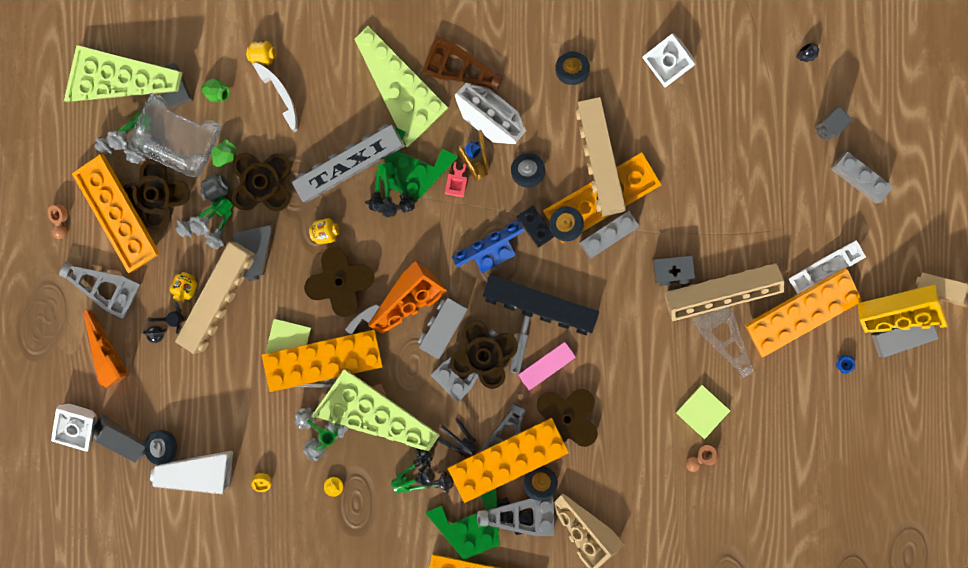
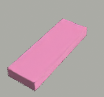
[518,342,576,390]

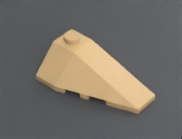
[554,494,625,568]

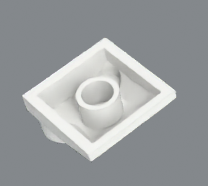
[642,33,696,88]
[51,404,97,452]

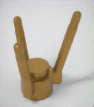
[458,130,490,181]

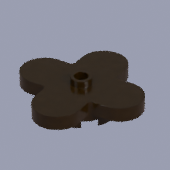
[232,153,291,212]
[123,159,190,230]
[304,247,375,317]
[450,320,518,389]
[536,388,598,447]

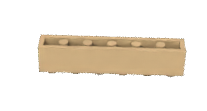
[575,97,625,216]
[175,242,255,354]
[665,263,784,321]

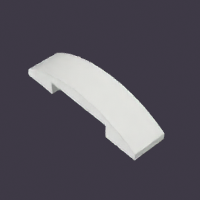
[253,62,298,132]
[789,240,866,294]

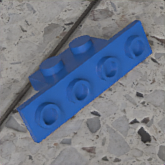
[452,220,525,273]

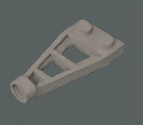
[59,262,141,319]
[431,329,498,402]
[477,497,554,536]

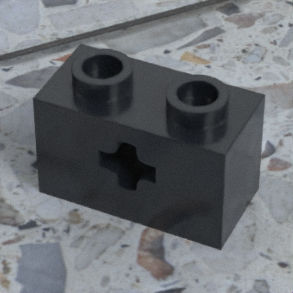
[517,205,554,248]

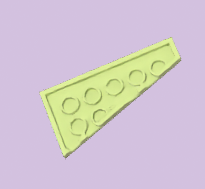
[355,26,448,148]
[64,45,183,102]
[311,369,440,451]

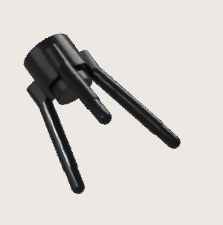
[147,302,184,334]
[436,418,478,458]

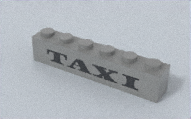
[292,124,405,203]

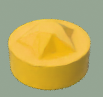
[252,473,271,492]
[324,477,344,497]

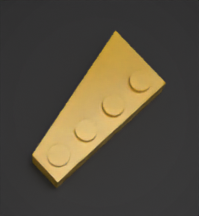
[858,285,947,333]

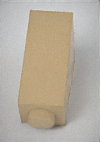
[915,272,968,308]

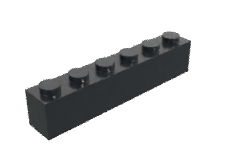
[483,275,599,336]

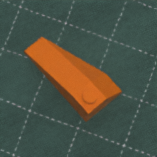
[369,261,447,334]
[83,310,130,388]

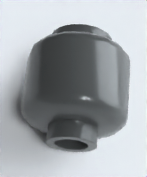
[200,174,230,202]

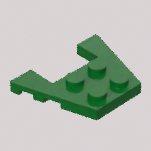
[383,127,458,200]
[426,488,500,559]

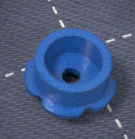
[465,141,481,159]
[836,355,855,374]

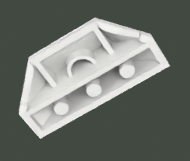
[455,83,526,144]

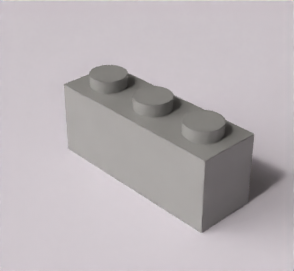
[830,151,893,204]
[579,211,640,259]
[418,298,468,359]
[872,325,939,357]

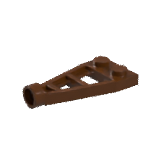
[422,36,503,90]

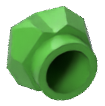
[201,78,230,102]
[211,139,237,167]

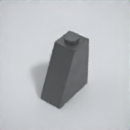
[233,225,274,282]
[92,414,146,463]

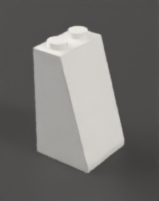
[150,451,233,494]

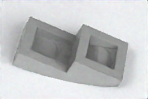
[345,305,380,334]

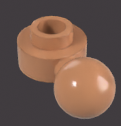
[48,204,68,239]
[686,445,719,472]

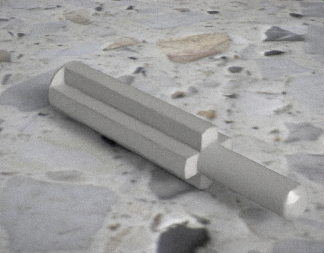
[509,315,530,373]

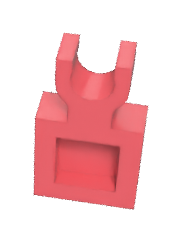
[445,162,467,197]

